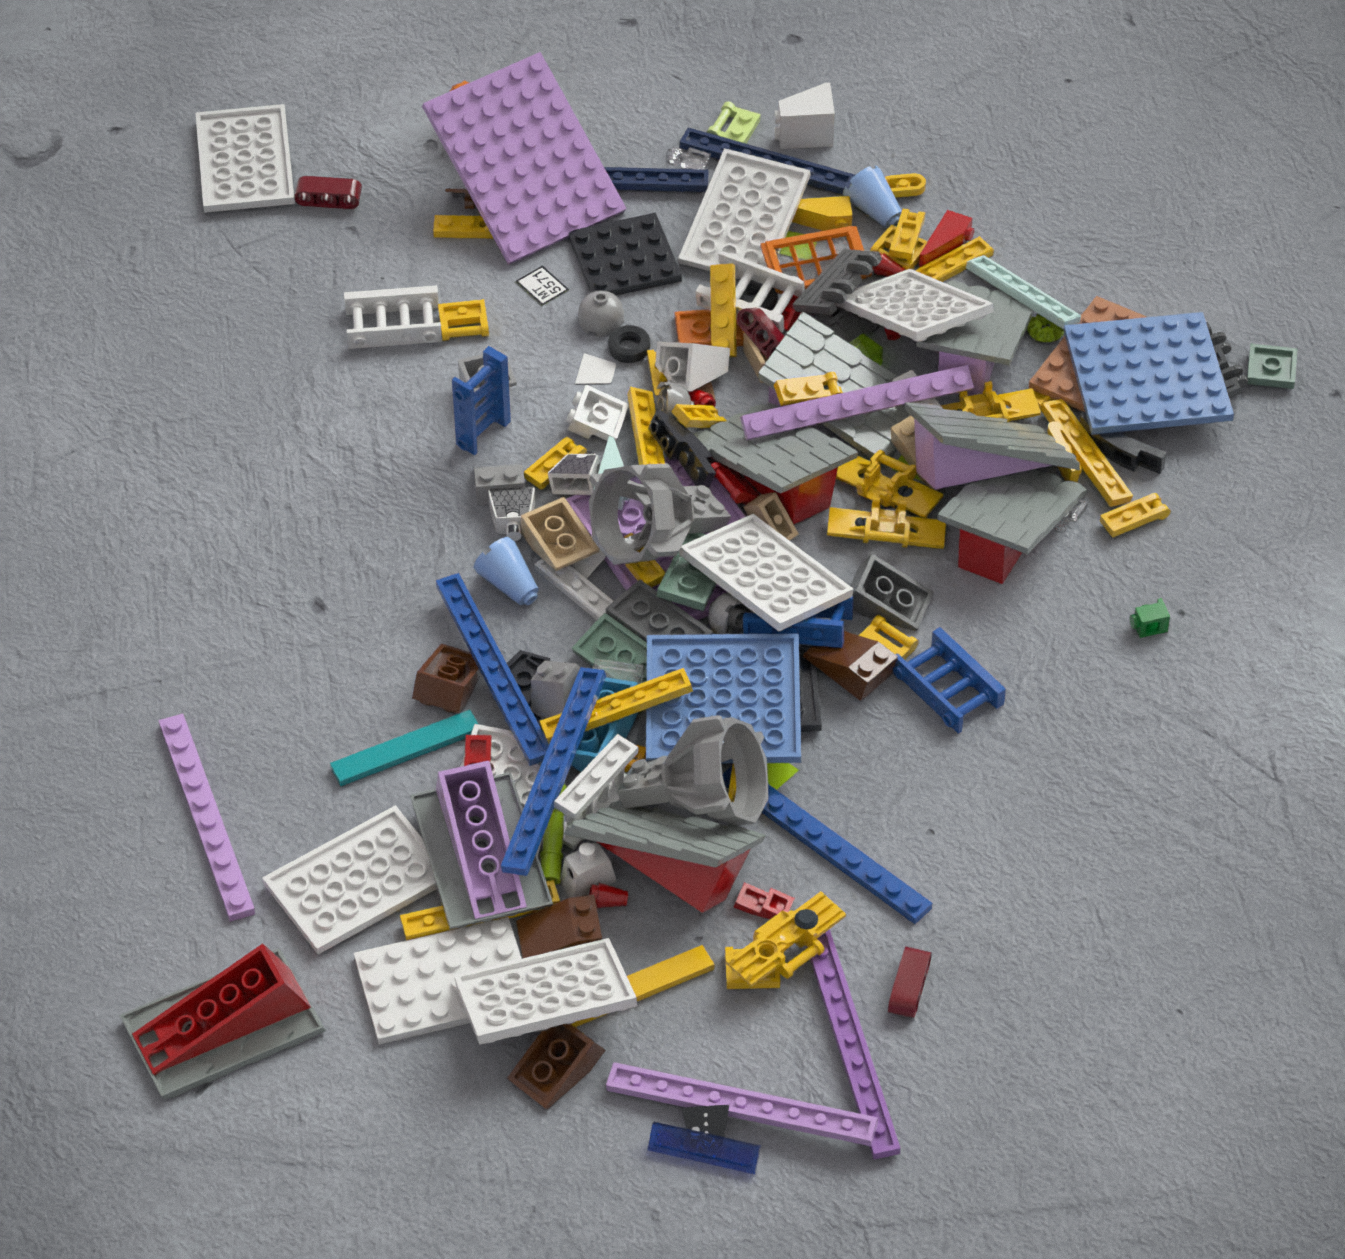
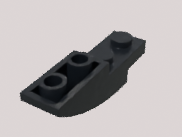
[648,410,716,488]
[1080,412,1166,474]

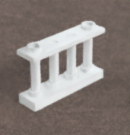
[695,251,805,333]
[344,285,442,349]
[554,734,638,850]

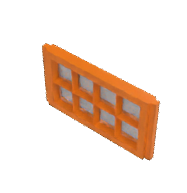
[760,226,872,294]

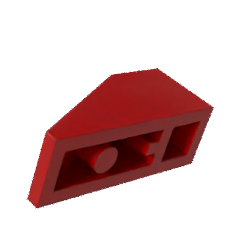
[919,210,974,268]

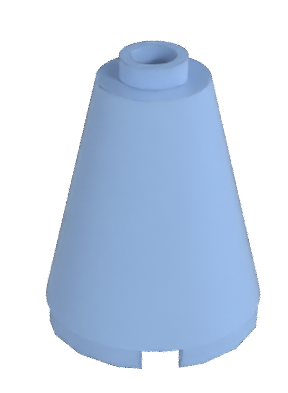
[843,166,902,228]
[473,537,539,605]

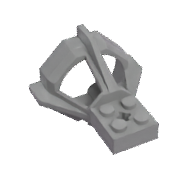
[589,463,731,565]
[617,715,768,826]

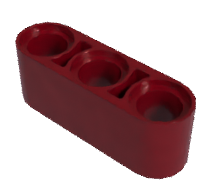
[294,176,362,209]
[737,307,785,359]
[888,946,932,1018]

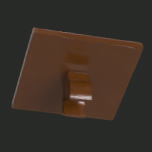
[445,188,475,209]

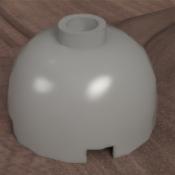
[578,290,625,337]
[654,382,694,421]
[708,593,754,634]

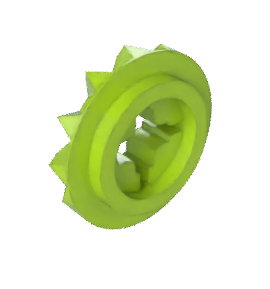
[1027,313,1064,342]

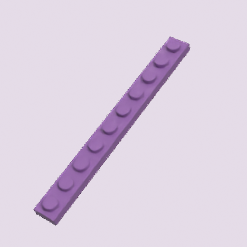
[806,929,901,1160]

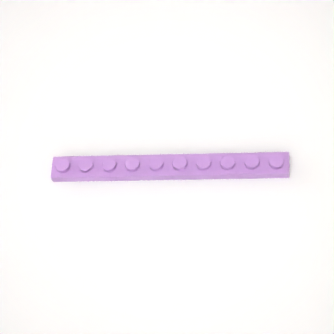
[740,365,974,441]
[159,714,255,922]
[606,1062,878,1146]

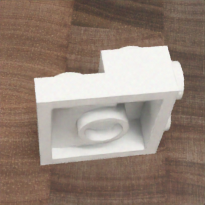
[565,385,629,441]

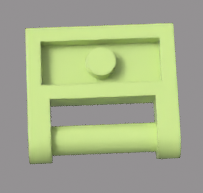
[706,102,761,144]

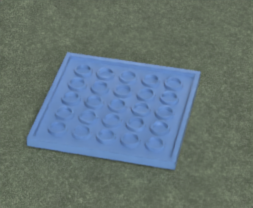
[1064,312,1234,435]
[646,634,801,763]

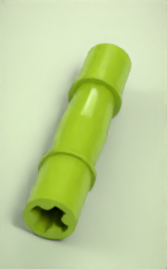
[540,784,567,885]

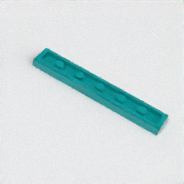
[330,710,479,787]

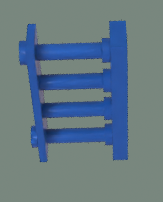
[452,346,511,456]
[743,596,853,648]
[893,627,1006,734]

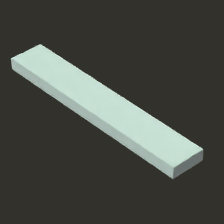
[966,255,1081,329]

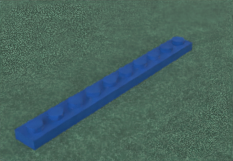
[436,573,549,766]
[501,667,606,876]
[722,766,932,924]

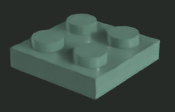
[1247,343,1298,389]

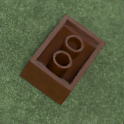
[803,631,898,701]
[412,643,481,713]
[516,895,602,959]
[507,1024,606,1109]

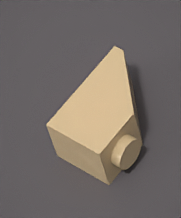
[744,492,798,541]

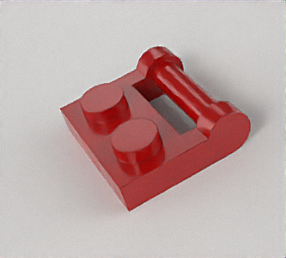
[711,462,760,505]

